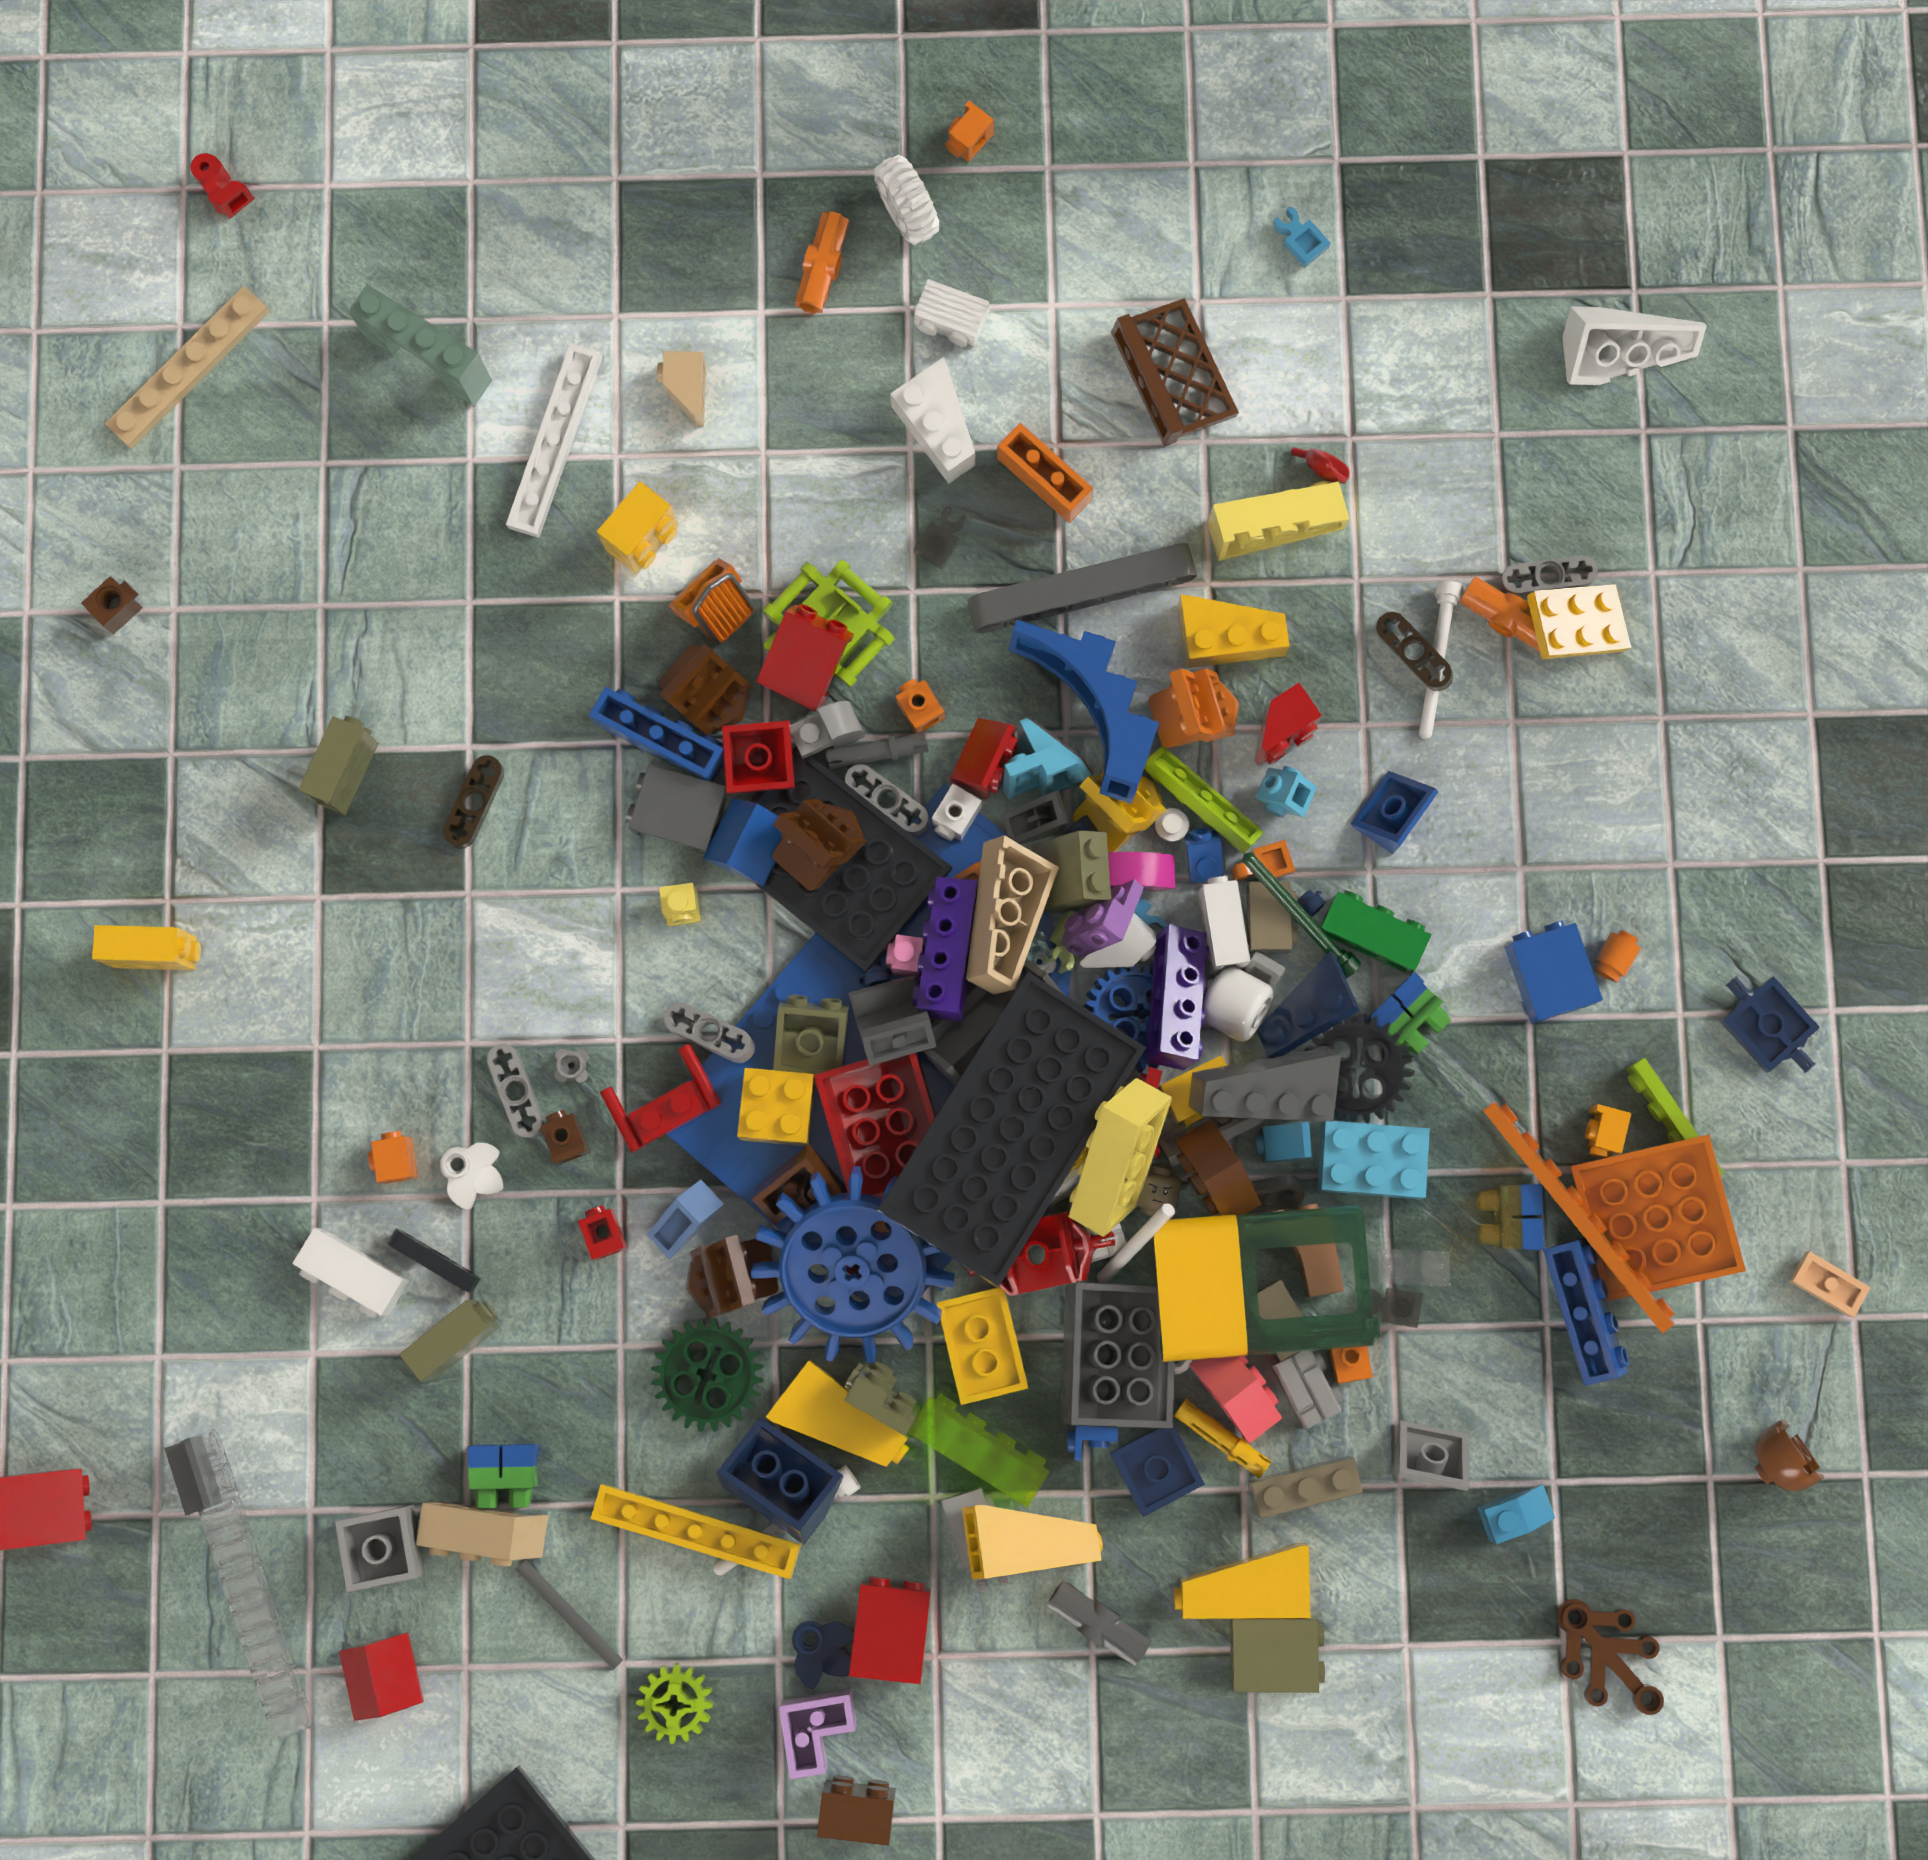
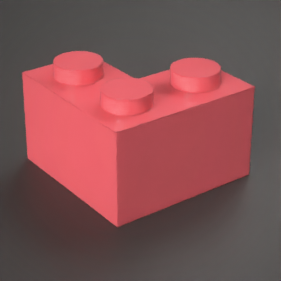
[1189,1356,1282,1444]

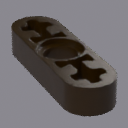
[1376,612,1453,691]
[443,755,504,849]

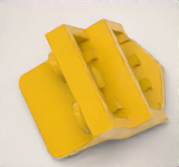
[1072,771,1167,852]

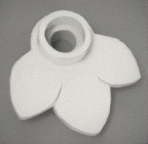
[440,1143,503,1210]

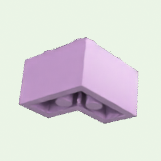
[779,1689,857,1780]

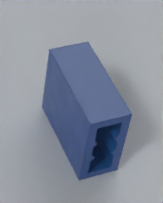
[1504,920,1603,1024]

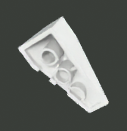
[1562,306,1707,385]

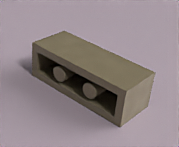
[1248,1456,1363,1518]

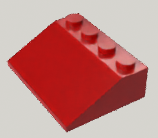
[814,1052,937,1198]

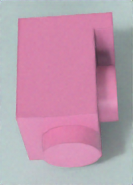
[886,935,924,978]

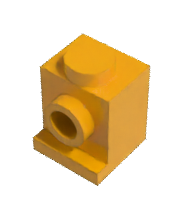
[1585,1104,1631,1158]

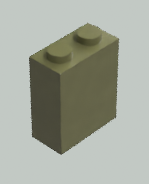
[298,716,379,815]
[1031,831,1111,913]
[399,1300,500,1382]
[1230,1616,1325,1693]

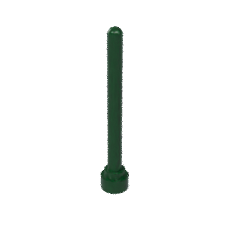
[1242,852,1361,979]

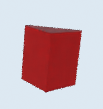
[339,1632,424,1721]

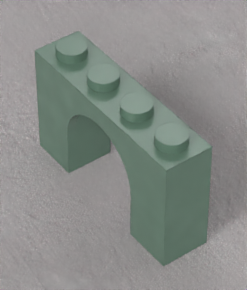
[348,284,492,407]

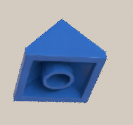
[1351,770,1438,855]
[703,798,783,887]

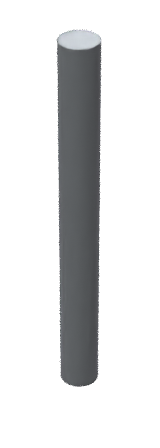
[515,1559,623,1670]

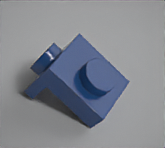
[1183,828,1224,884]

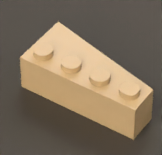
[966,835,1059,995]

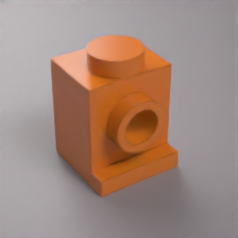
[945,100,994,162]
[896,679,945,733]

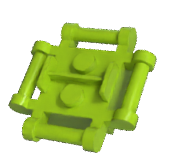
[762,559,895,688]

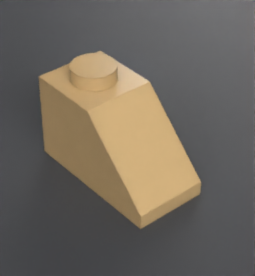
[657,351,706,426]

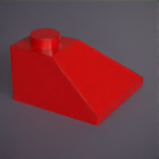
[722,720,795,794]

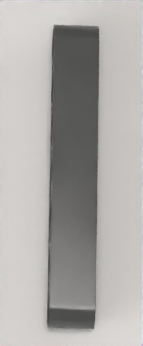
[967,543,1197,633]

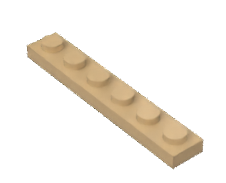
[105,286,270,449]

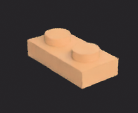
[1789,1251,1871,1317]

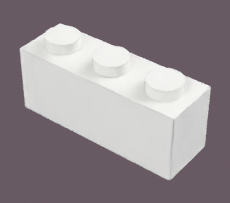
[292,1227,410,1318]

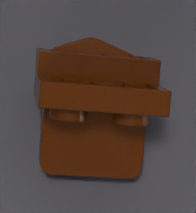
[659,644,752,736]
[773,798,867,891]
[686,1235,779,1319]

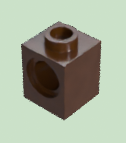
[81,576,143,635]

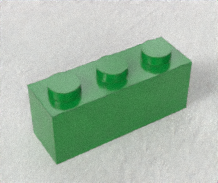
[1320,890,1432,976]

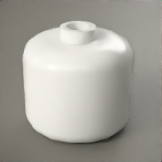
[1202,966,1273,1042]

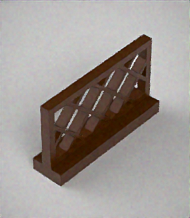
[1111,298,1239,447]

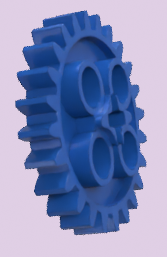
[1082,964,1159,1073]

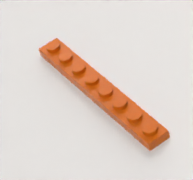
[1483,1102,1675,1334]

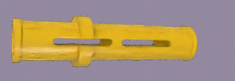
[1173,1398,1272,1479]

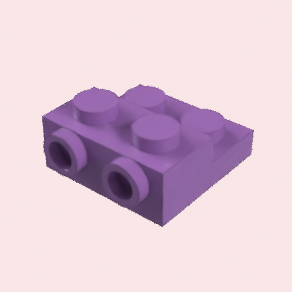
[1060,879,1144,958]

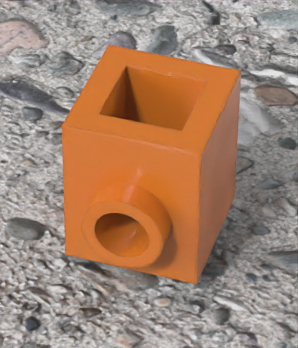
[368,1131,418,1184]
[1326,1330,1373,1384]

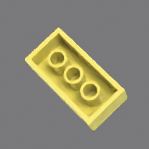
[1069,1078,1172,1237]

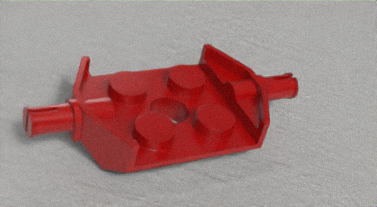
[969,1212,1116,1296]

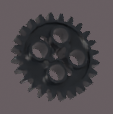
[1304,1012,1415,1124]

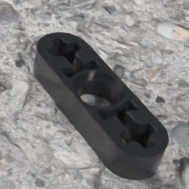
[387,1228,481,1293]

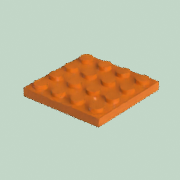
[1571,1134,1746,1302]

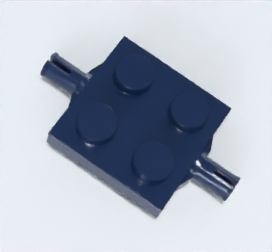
[1720,976,1820,1073]

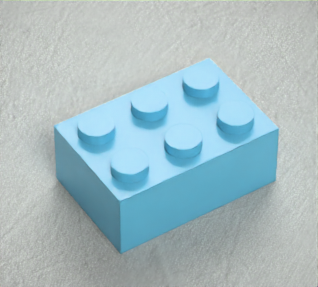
[1317,1121,1430,1200]

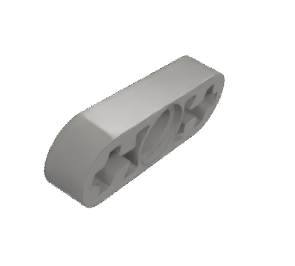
[1499,555,1598,597]
[845,764,929,836]
[664,1002,755,1063]
[487,1044,545,1139]

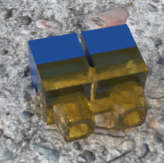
[1476,1184,1544,1251]

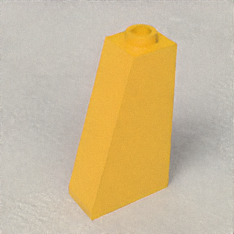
[766,1360,909,1467]
[962,1505,1103,1580]
[1173,1543,1311,1619]

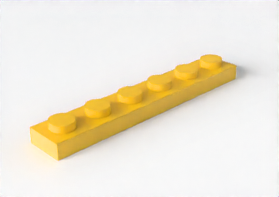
[590,1484,801,1579]

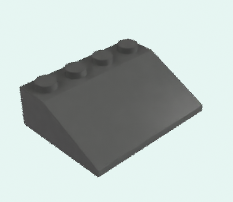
[1060,1283,1175,1428]

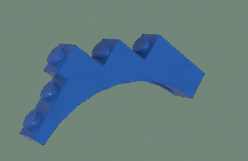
[1008,620,1159,804]

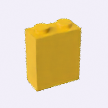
[92,925,201,970]

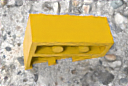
[1177,594,1290,668]

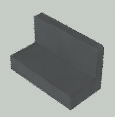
[164,1436,223,1516]

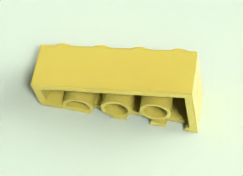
[1207,481,1350,561]

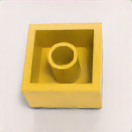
[597,481,678,575]
[737,1068,816,1147]

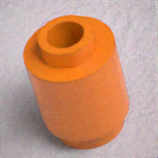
[1593,930,1641,983]

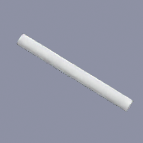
[1097,1204,1175,1284]

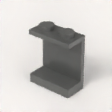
[626,764,729,855]
[848,975,936,1066]

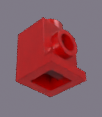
[578,1205,629,1261]

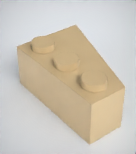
[416,1502,548,1566]

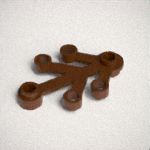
[1556,1599,1664,1715]

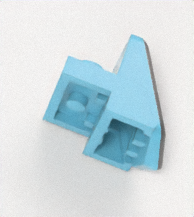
[1003,718,1094,800]

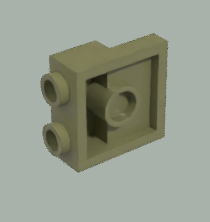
[773,995,849,1075]
[844,1361,921,1436]

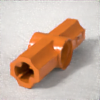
[795,211,850,314]
[1459,576,1540,652]

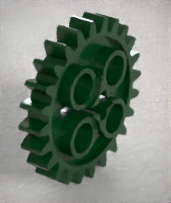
[651,1318,765,1432]

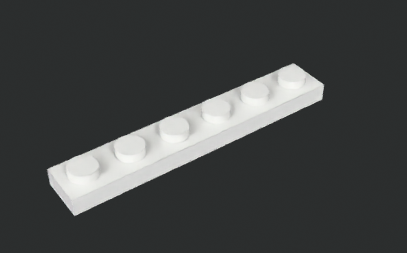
[506,343,602,538]

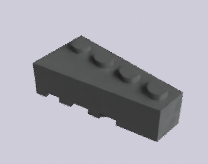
[1189,1045,1341,1122]

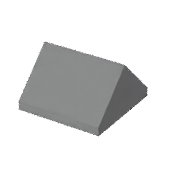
[1390,1420,1470,1491]

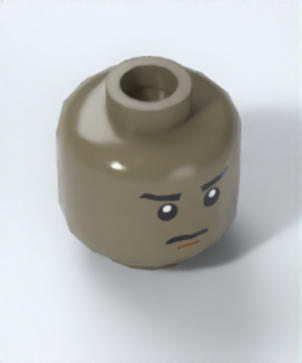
[1137,1164,1182,1216]

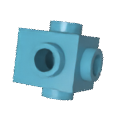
[1255,766,1317,817]

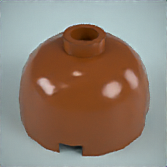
[1755,1419,1824,1492]

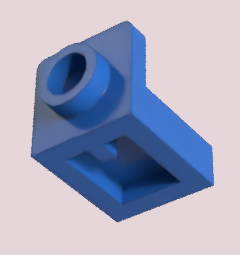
[1067,1425,1118,1461]

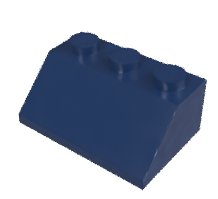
[716,1417,844,1545]

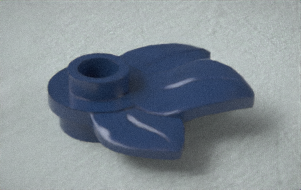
[792,1621,854,1689]

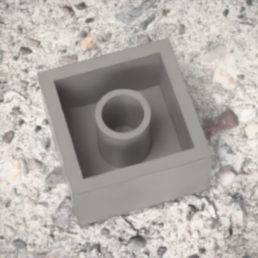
[335,1504,425,1593]

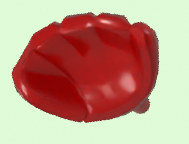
[1291,447,1350,484]

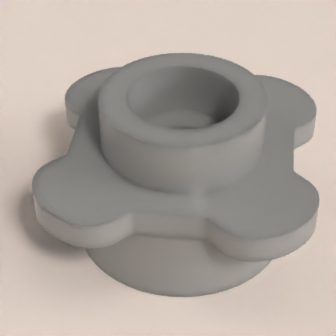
[554,1049,589,1083]

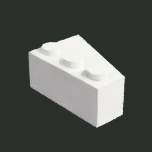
[890,357,975,484]

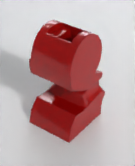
[190,153,255,219]

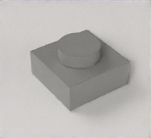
[1244,950,1286,989]

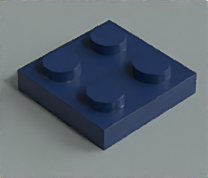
[1110,1423,1205,1517]

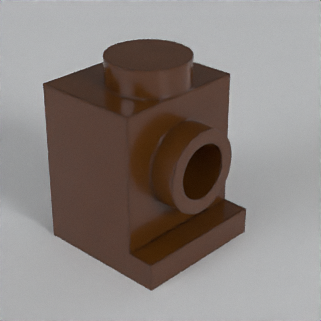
[540,1110,590,1166]

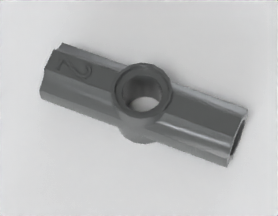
[1047,1580,1151,1666]

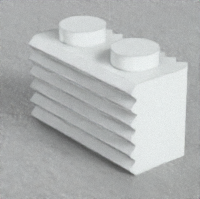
[914,279,989,347]

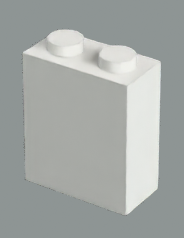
[1197,876,1250,975]

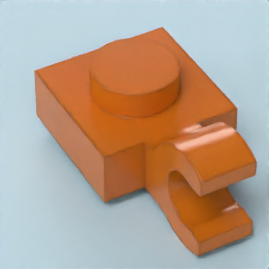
[1231,840,1295,881]

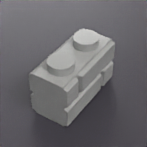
[1270,1347,1344,1430]

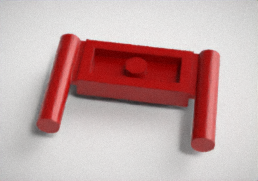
[600,1044,722,1153]

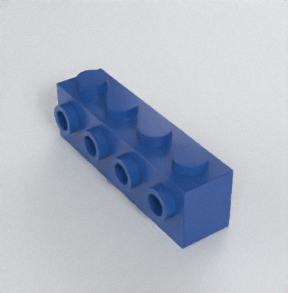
[589,686,724,783]
[1543,1237,1629,1386]

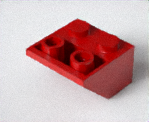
[1255,682,1322,766]
[950,718,1018,801]

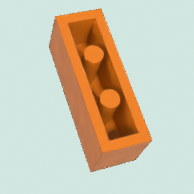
[997,423,1094,524]

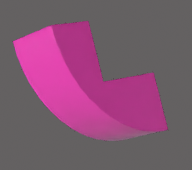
[1108,852,1175,892]

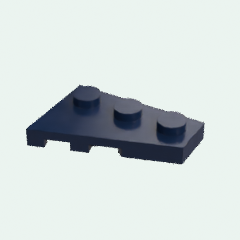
[1257,951,1360,1059]

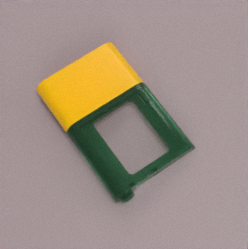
[1153,1205,1380,1362]

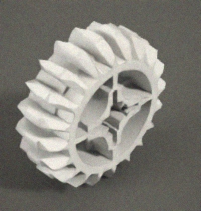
[874,154,939,245]

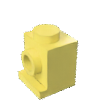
[659,883,701,927]

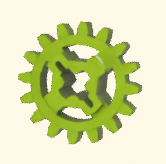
[636,1663,714,1744]

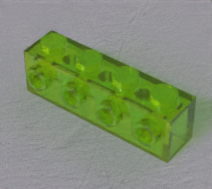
[908,1393,1050,1508]

